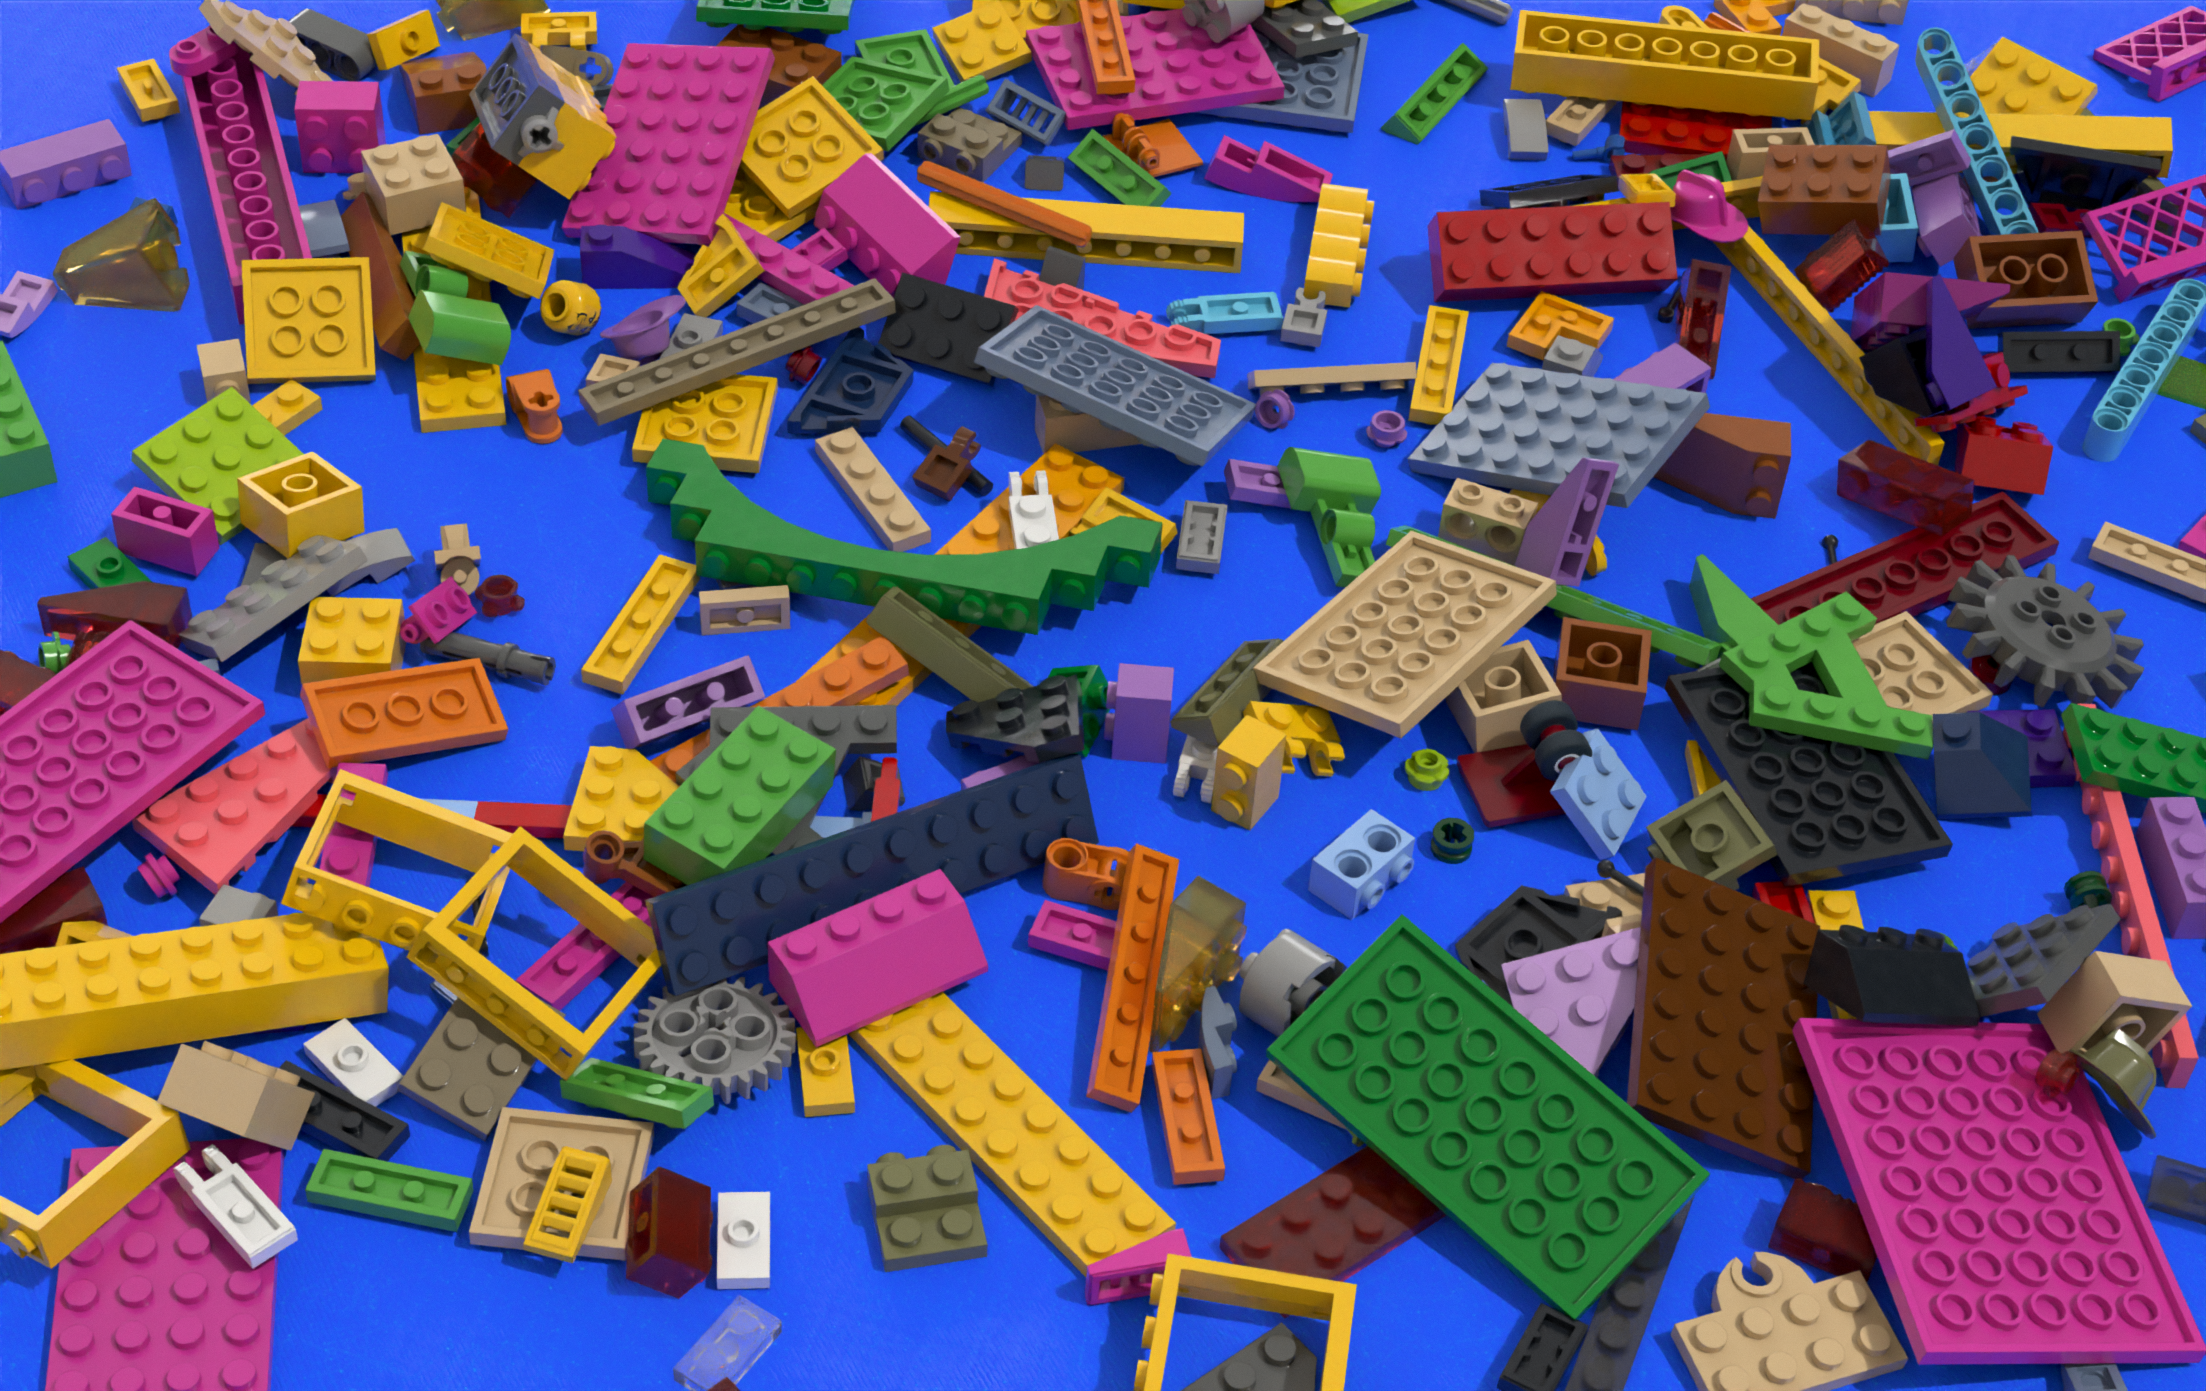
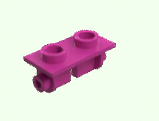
[400,576,477,644]

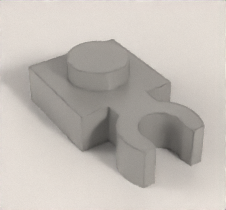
[1280,287,1327,347]

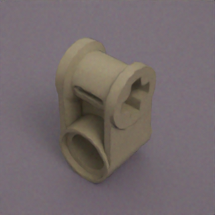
[540,45,614,86]

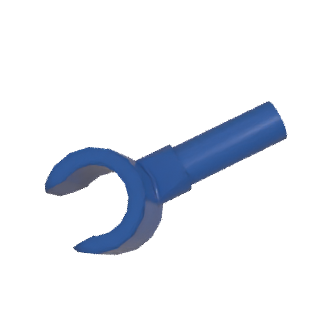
[1572,134,1625,164]

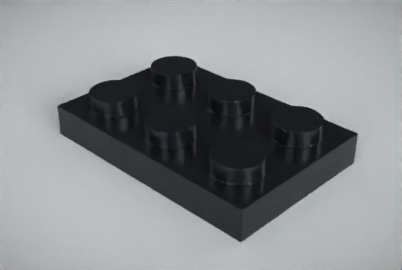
[1479,174,1618,210]
[878,272,1019,387]

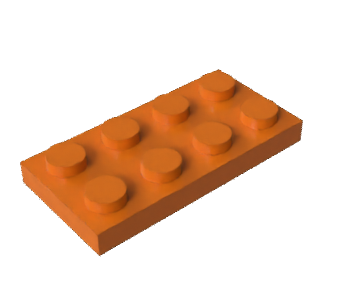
[300,658,508,768]

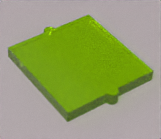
[2157,356,2206,409]

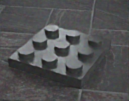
[1967,903,2121,1017]

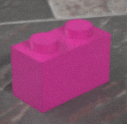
[111,486,219,576]

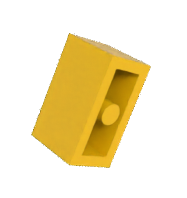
[1211,715,1287,830]

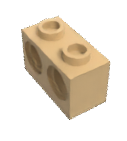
[1438,478,1538,566]

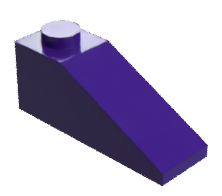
[580,225,696,289]
[1925,274,1997,413]

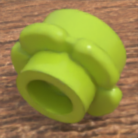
[1404,749,1449,791]

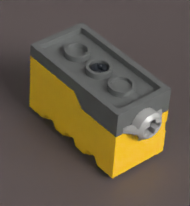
[469,33,617,200]

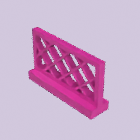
[2093,5,2206,102]
[2081,174,2206,303]

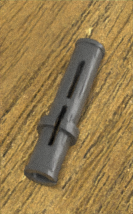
[420,632,556,686]

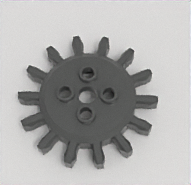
[1946,555,2144,709]

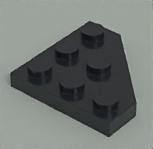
[946,674,1085,763]

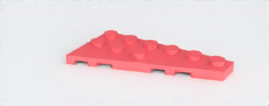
[984,258,1221,378]
[132,718,338,895]

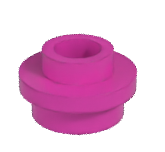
[137,852,181,899]

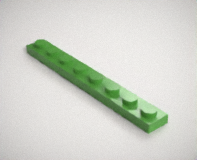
[1386,525,1722,669]

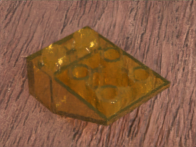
[1149,876,1247,1053]

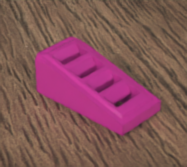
[1085,1228,1192,1305]

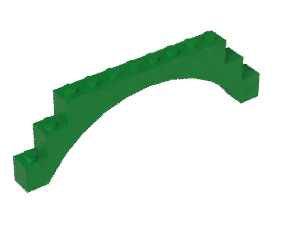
[646,438,1162,635]

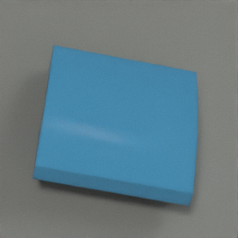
[1801,91,1876,145]

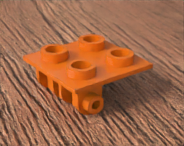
[1102,113,1203,177]

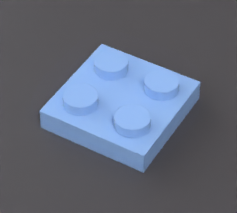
[1550,728,1647,860]

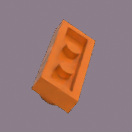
[1151,1048,1225,1185]

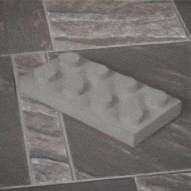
[178,535,368,662]

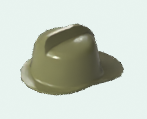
[2067,1029,2157,1139]

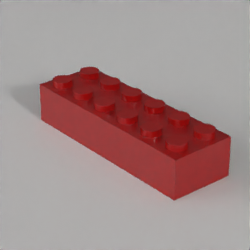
[1427,202,1678,302]

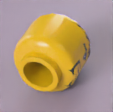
[540,280,602,336]

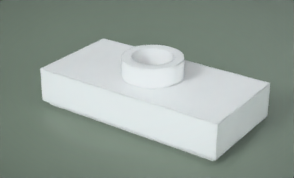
[303,1018,404,1107]
[717,1192,770,1289]

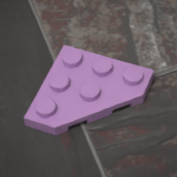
[1501,927,1641,1078]

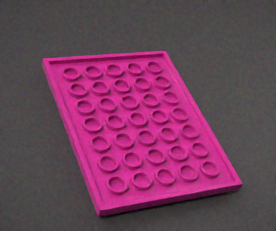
[1792,1018,2206,1365]

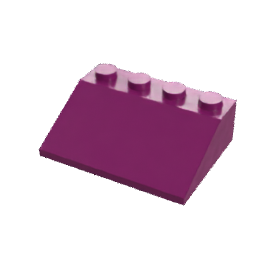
[1850,272,2010,353]

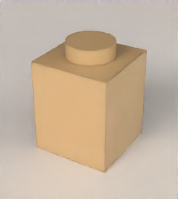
[196,339,251,402]

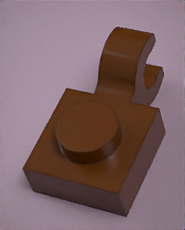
[912,426,981,502]

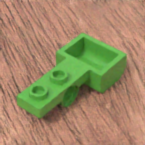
[400,251,511,366]
[1277,447,1381,587]

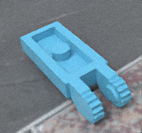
[1166,292,1283,334]

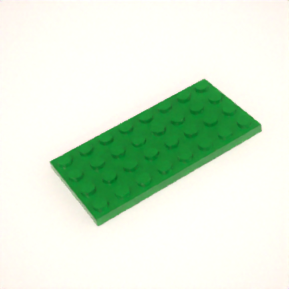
[1266,914,1710,1320]

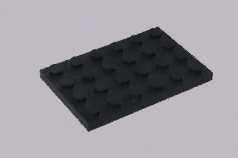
[1664,662,1953,887]

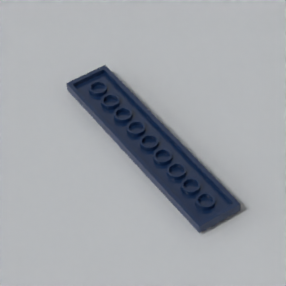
[645,753,1099,996]

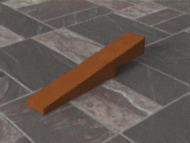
[341,191,420,361]

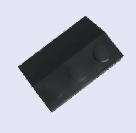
[1859,329,1943,417]
[1803,925,1980,1026]

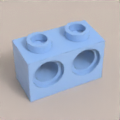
[1308,809,1415,920]

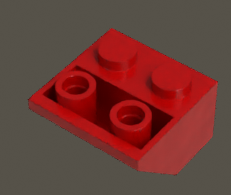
[1955,416,2054,495]

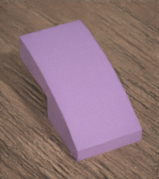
[0,271,58,338]

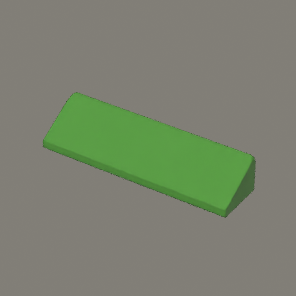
[1381,43,1488,145]

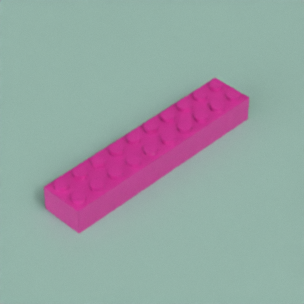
[181,47,312,325]

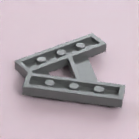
[675,705,897,858]

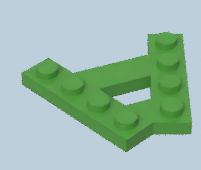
[1718,592,1934,760]

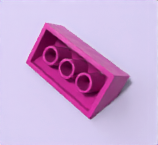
[813,153,961,298]
[768,869,988,1047]

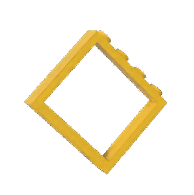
[281,769,512,956]
[406,827,661,1081]
[0,1059,191,1269]
[1133,1254,1357,1391]

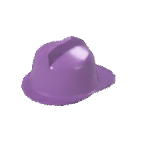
[600,295,686,366]

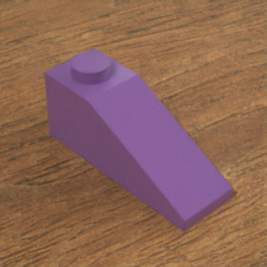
[1515,457,1619,587]

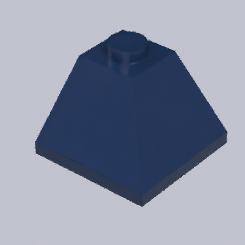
[1933,712,2032,820]

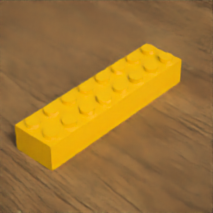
[1510,10,1819,120]
[0,913,389,1070]

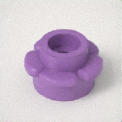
[1255,389,1295,429]
[1366,410,1407,448]

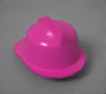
[1670,170,1748,243]

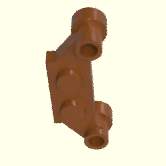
[583,830,687,897]

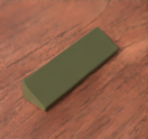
[866,586,1034,702]
[1170,638,1283,747]

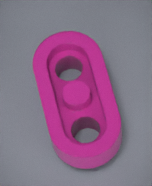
[169,25,240,77]

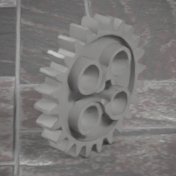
[633,977,796,1104]

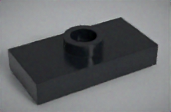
[1497,1303,1589,1391]

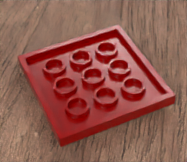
[1619,101,1772,161]

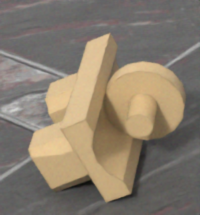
[434,523,481,596]

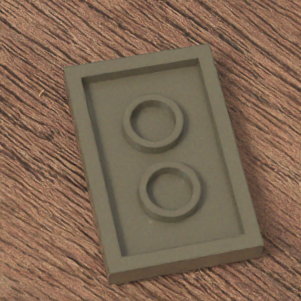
[397,997,566,1142]

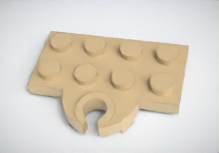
[1670,1252,1908,1391]

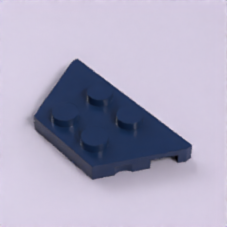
[787,327,914,434]

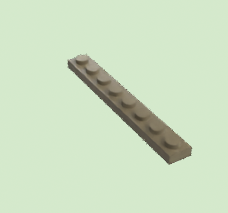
[578,278,896,426]

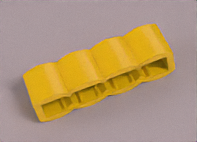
[1303,183,1374,308]

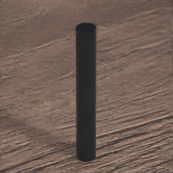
[900,415,993,496]

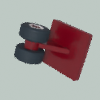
[1457,700,1593,827]

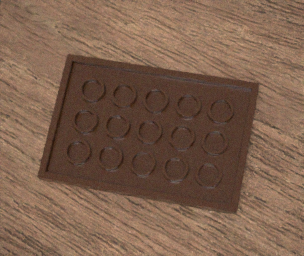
[1627,857,1820,1181]

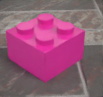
[294,81,386,173]

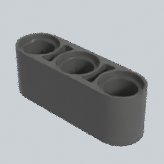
[287,8,377,82]

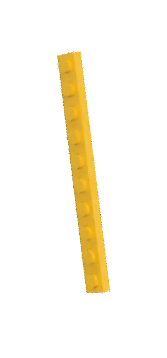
[1713,225,1945,477]

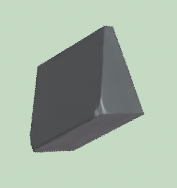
[1025,155,1064,191]
[1039,246,1086,290]
[843,756,905,811]

